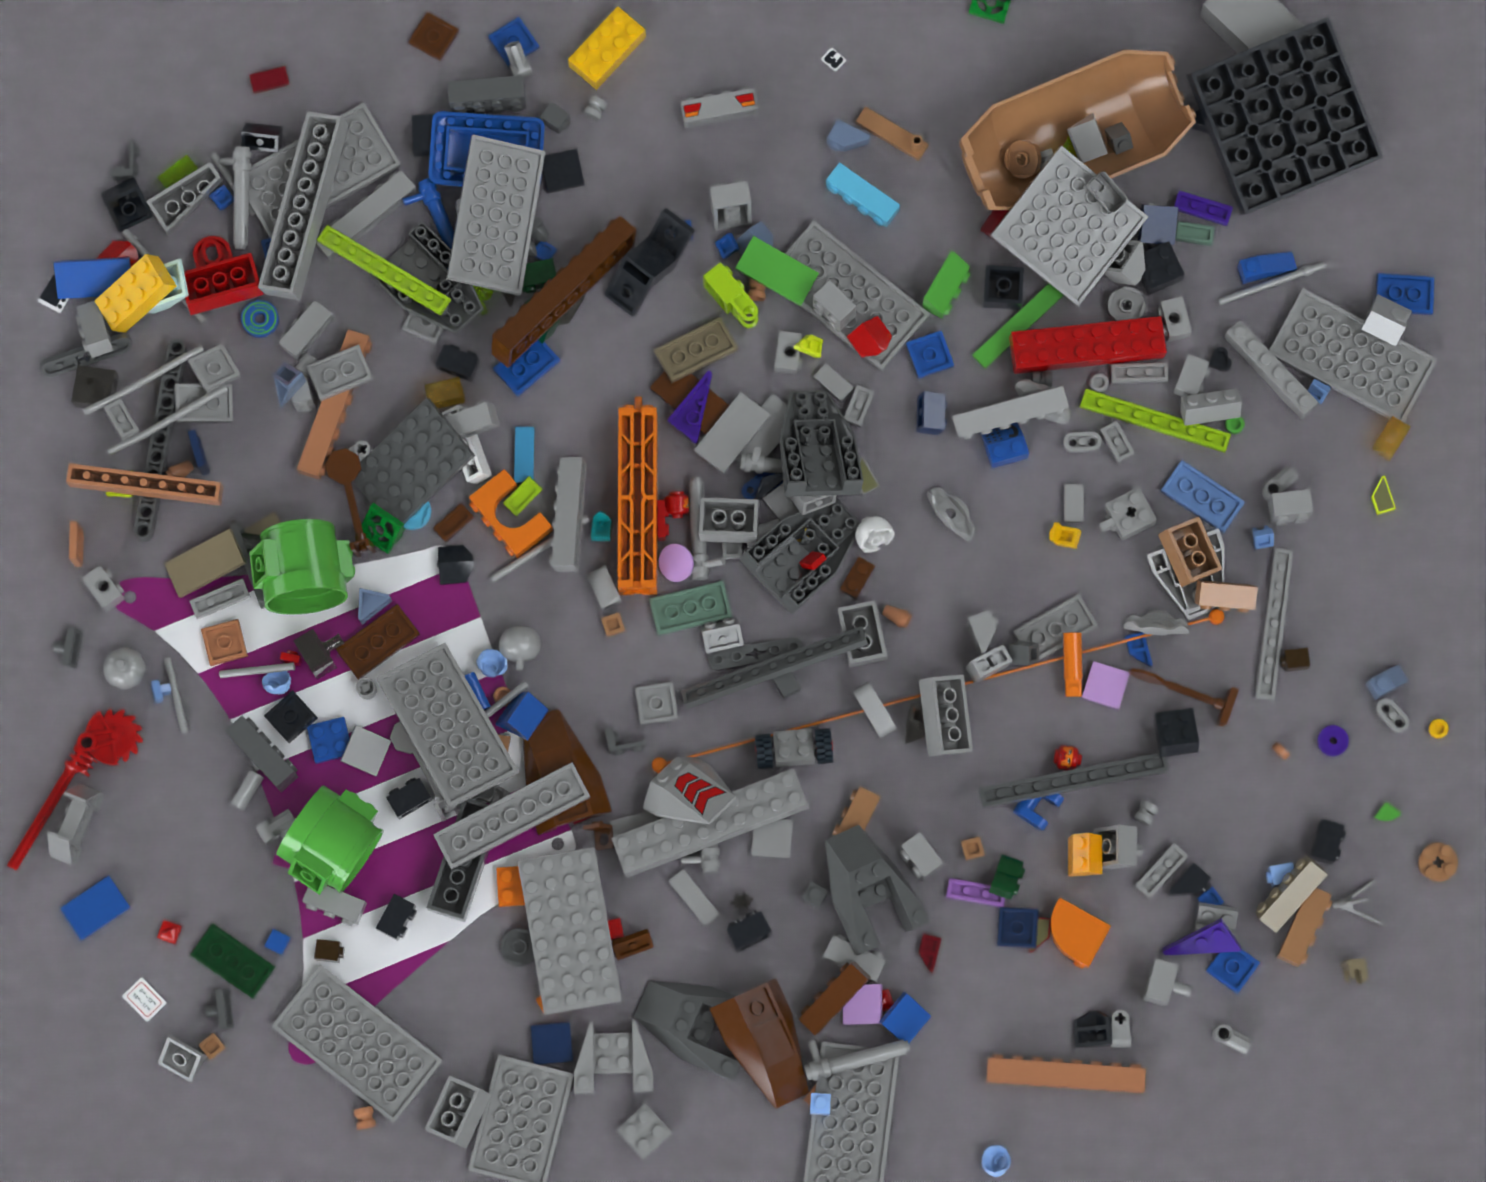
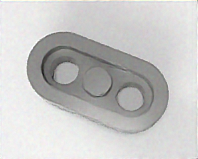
[1063,432,1102,453]
[1376,698,1409,733]

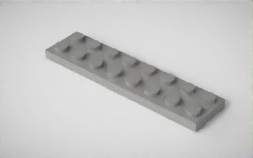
[433,763,591,870]

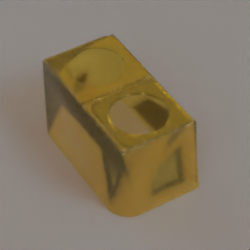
[424,377,467,409]
[1371,416,1411,461]

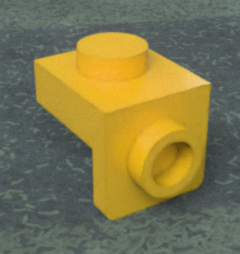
[1049,522,1082,549]

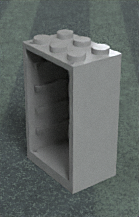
[1199,0,1304,53]

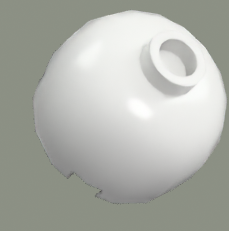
[855,516,895,553]

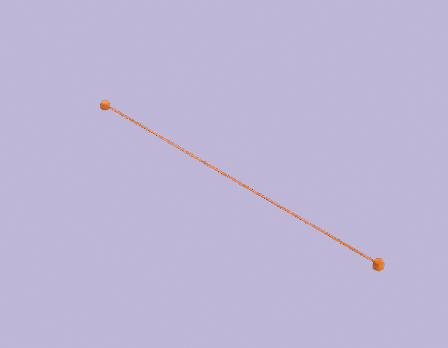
[652,609,1225,774]

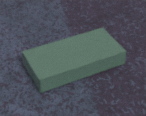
[1175,221,1215,246]

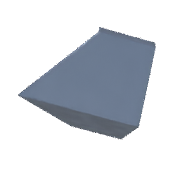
[736,221,773,256]
[272,362,306,409]
[358,588,392,625]

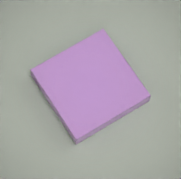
[1082,661,1130,710]
[843,984,883,1025]

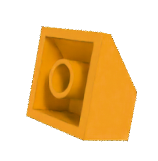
[1068,833,1102,877]

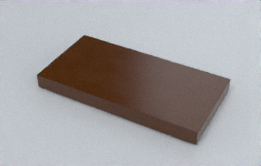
[650,371,730,435]
[336,604,420,680]

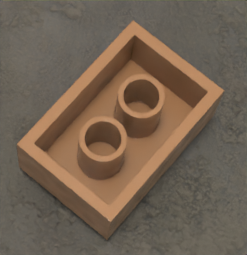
[1158,517,1222,587]

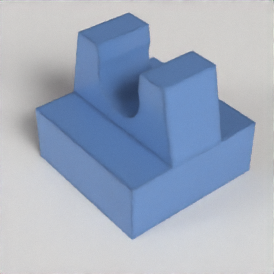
[1308,379,1331,404]
[1252,525,1274,550]
[151,680,171,704]

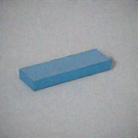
[514,427,535,484]

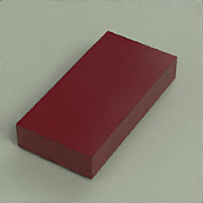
[249,66,290,94]

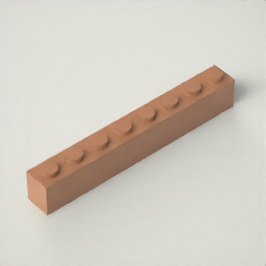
[297,329,373,480]
[66,463,224,506]
[986,1054,1146,1094]

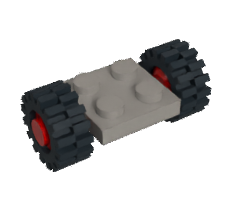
[755,728,833,769]

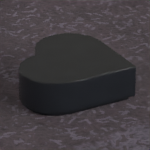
[1208,347,1232,372]

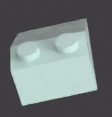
[148,259,189,314]

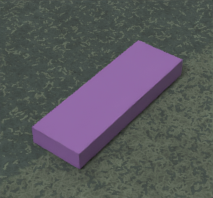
[946,878,1005,907]

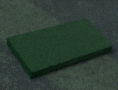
[190,923,276,1000]

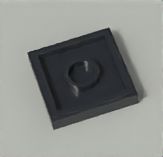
[543,149,585,193]
[264,690,318,743]

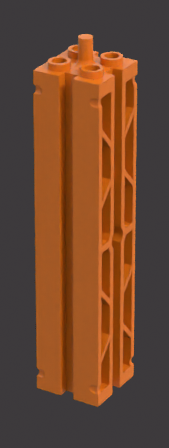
[618,396,658,595]

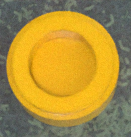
[1428,719,1449,739]

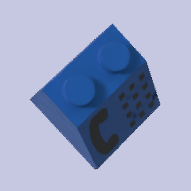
[981,422,1029,469]

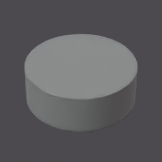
[1089,373,1109,393]

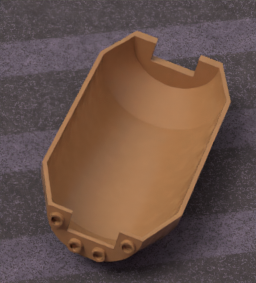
[959,50,1196,210]

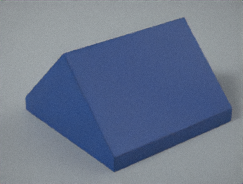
[495,692,549,741]

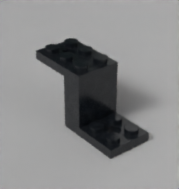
[604,208,695,317]

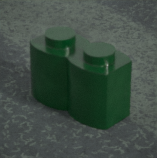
[989,854,1026,900]

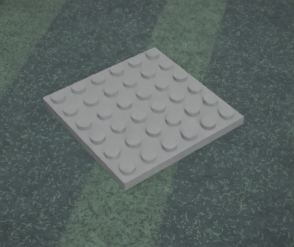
[990,146,1148,306]

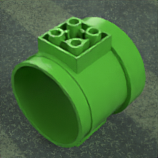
[249,519,355,615]
[276,785,384,895]

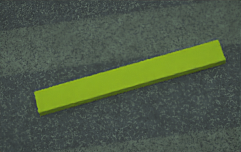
[316,225,451,316]
[1079,389,1231,453]

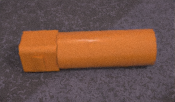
[1063,632,1082,697]

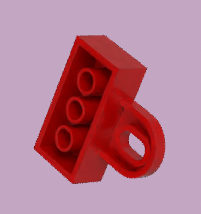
[184,236,264,315]

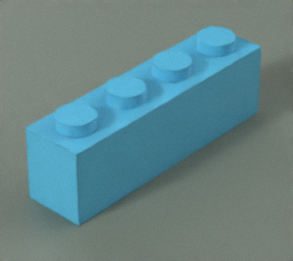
[826,162,900,228]

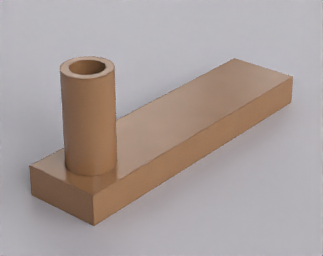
[855,106,929,161]

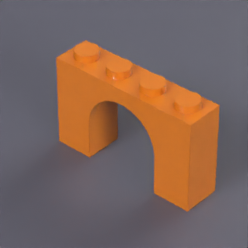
[469,469,553,559]

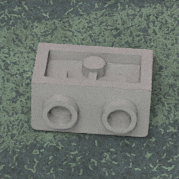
[700,618,744,653]
[1196,902,1239,937]

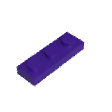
[1174,190,1233,226]

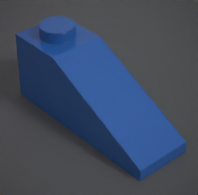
[1237,252,1297,284]

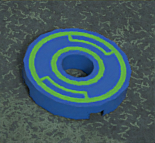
[241,300,279,338]

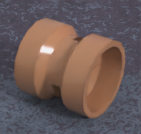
[747,278,767,301]
[353,1106,377,1130]

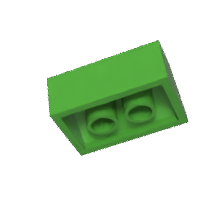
[923,250,971,319]

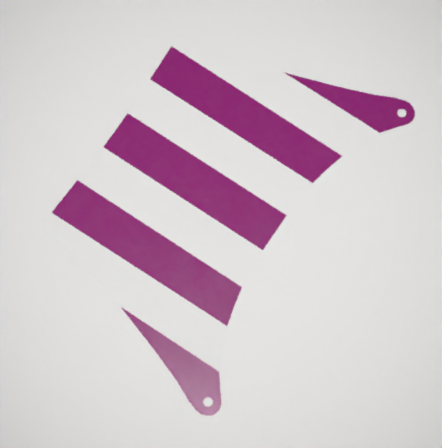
[115,545,576,1065]

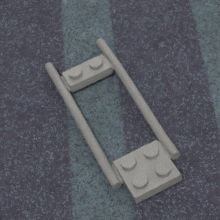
[82,344,240,456]

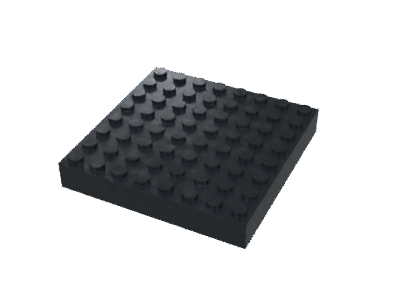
[1186,17,1383,215]

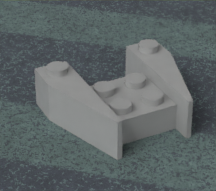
[47,784,104,867]
[574,1021,654,1095]

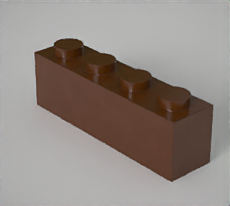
[798,961,871,1036]

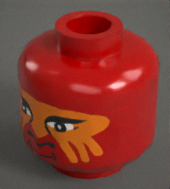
[665,491,690,519]
[1053,745,1082,771]

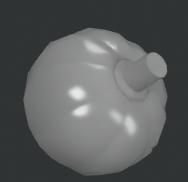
[498,626,542,671]
[103,647,146,690]

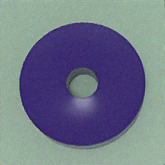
[1317,725,1349,757]

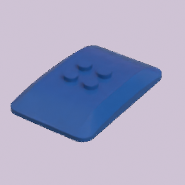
[428,111,545,187]

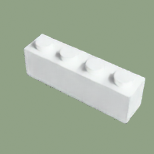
[442,405,493,484]

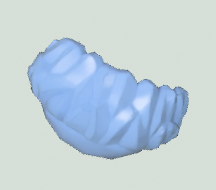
[476,649,507,677]
[262,671,291,695]
[981,1145,1011,1177]

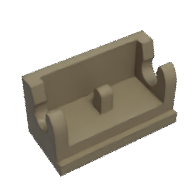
[1340,958,1369,984]

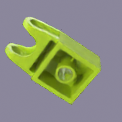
[703,262,758,329]

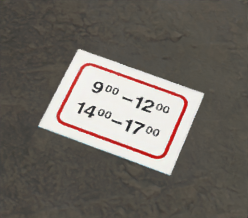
[122,977,167,1022]

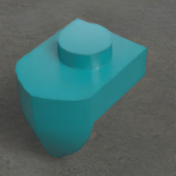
[591,511,613,541]

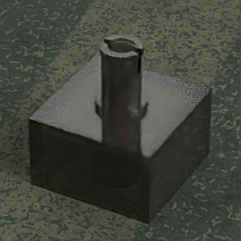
[71,365,119,411]
[293,629,345,680]

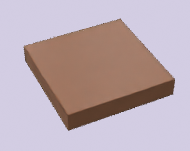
[69,521,84,567]
[201,619,248,666]

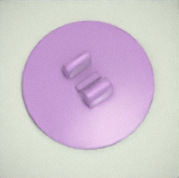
[659,544,694,582]

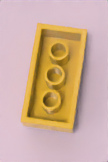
[568,6,646,90]
[95,254,177,333]

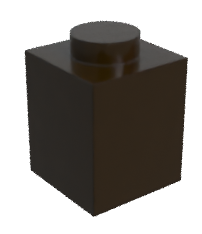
[1280,647,1311,672]
[314,939,345,963]

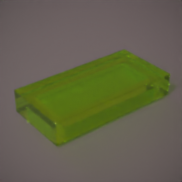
[157,155,198,189]

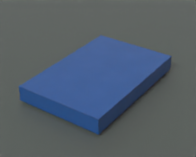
[1376,273,1435,315]
[493,340,561,397]
[60,876,131,941]

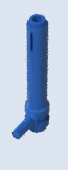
[402,178,454,249]

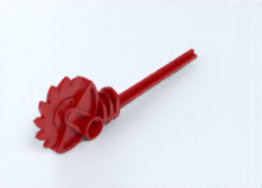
[7,709,143,871]

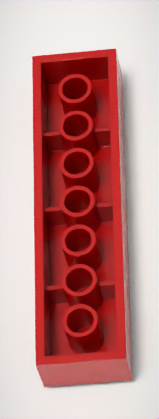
[1009,316,1167,374]

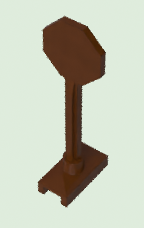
[325,448,376,557]
[1129,668,1239,727]

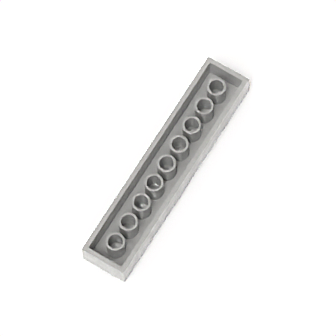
[258,111,349,301]
[612,768,809,878]

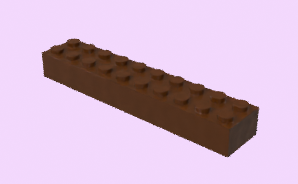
[491,215,637,368]

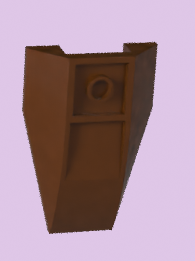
[523,709,612,836]
[709,978,809,1109]

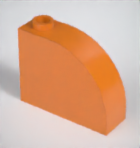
[1050,897,1111,969]

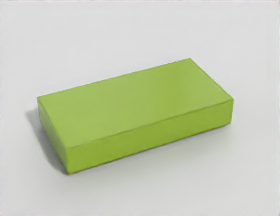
[503,476,543,517]

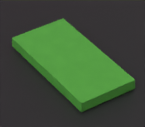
[735,236,819,306]

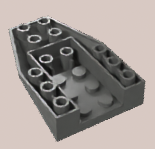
[367,221,484,334]
[779,390,864,497]
[740,498,860,615]

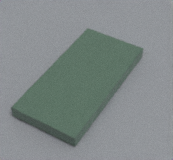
[649,581,733,636]

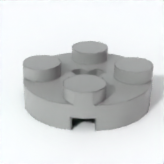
[1107,287,1146,321]

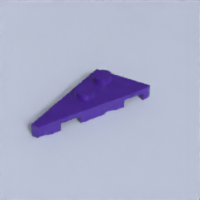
[667,370,713,444]
[1162,918,1241,956]

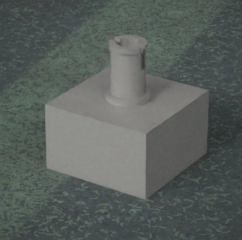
[1094,825,1143,869]
[1142,959,1193,1007]

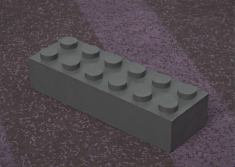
[426,799,489,922]

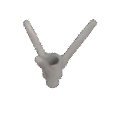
[1333,880,1383,926]

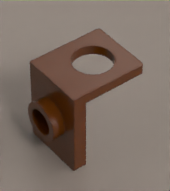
[583,821,614,851]

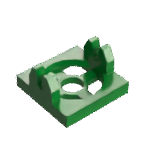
[968,0,1011,24]
[362,503,406,554]

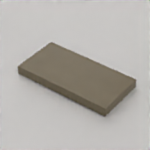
[654,317,738,383]
[164,529,246,598]

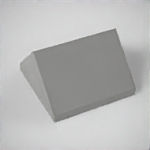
[1067,113,1108,163]
[158,1034,207,1082]

